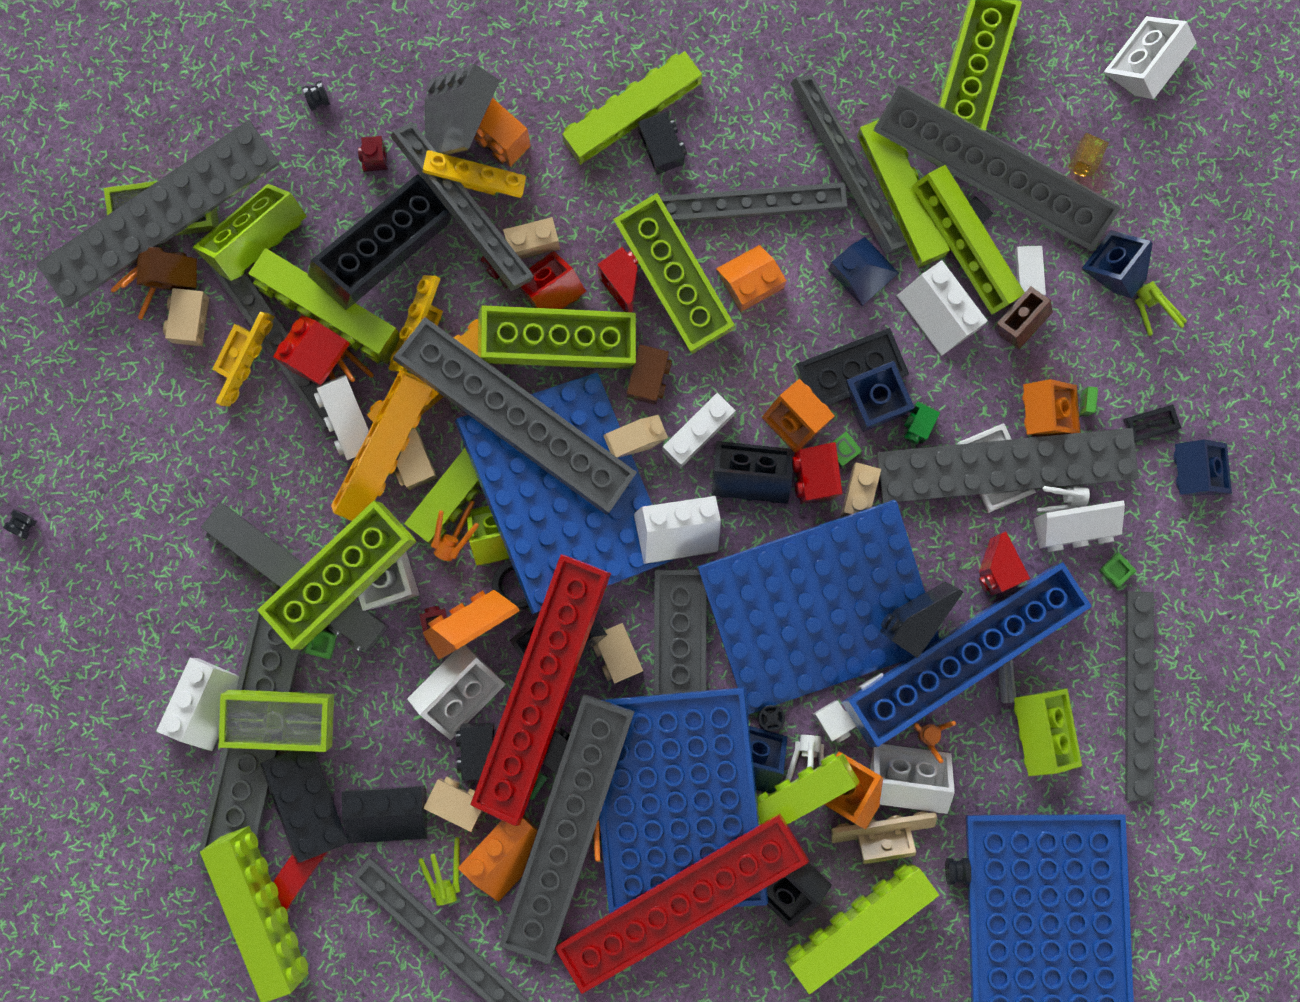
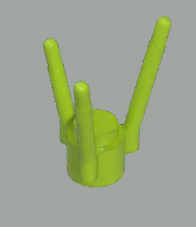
[1135,281,1187,336]
[418,837,460,906]

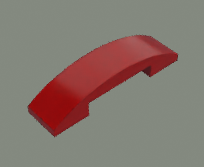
[273,852,328,911]

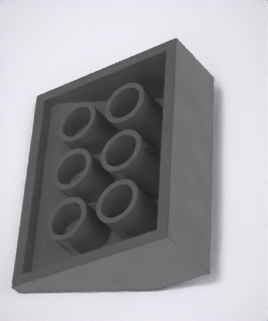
[425,64,500,155]

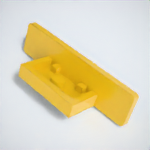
[422,150,526,198]
[389,275,443,372]
[212,312,275,406]

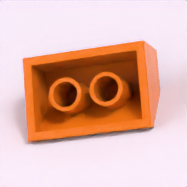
[423,590,520,659]
[458,815,539,902]

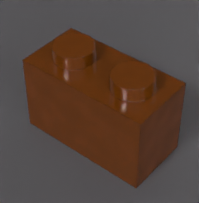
[137,247,197,291]
[997,286,1053,349]
[627,344,672,405]

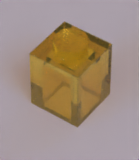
[1068,133,1109,177]

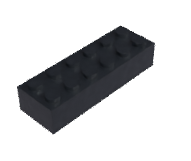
[308,174,452,310]

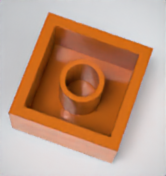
[474,97,531,167]

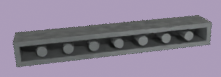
[201,503,389,652]

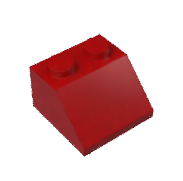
[597,247,639,312]
[519,251,587,309]
[273,315,350,386]
[792,442,842,504]
[979,531,1030,596]

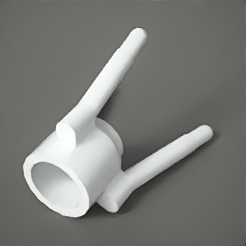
[1036,485,1090,513]
[785,735,824,781]

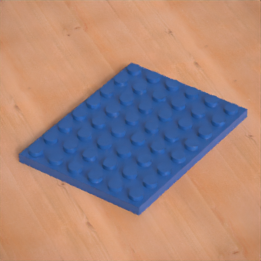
[455,372,675,615]
[697,500,940,715]
[599,687,768,913]
[965,814,1134,1002]

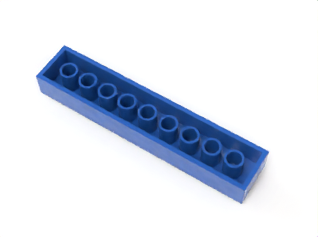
[841,562,1092,748]

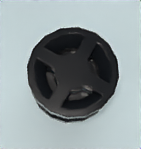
[302,81,330,111]
[3,509,37,539]
[757,705,785,731]
[945,858,971,885]

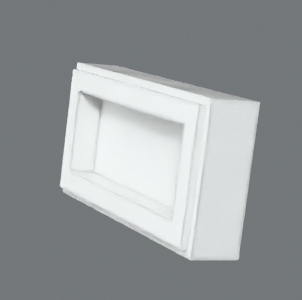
[1015,246,1046,295]

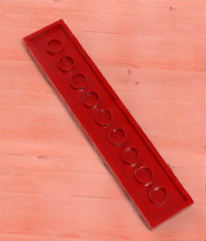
[470,554,611,826]
[555,813,809,994]

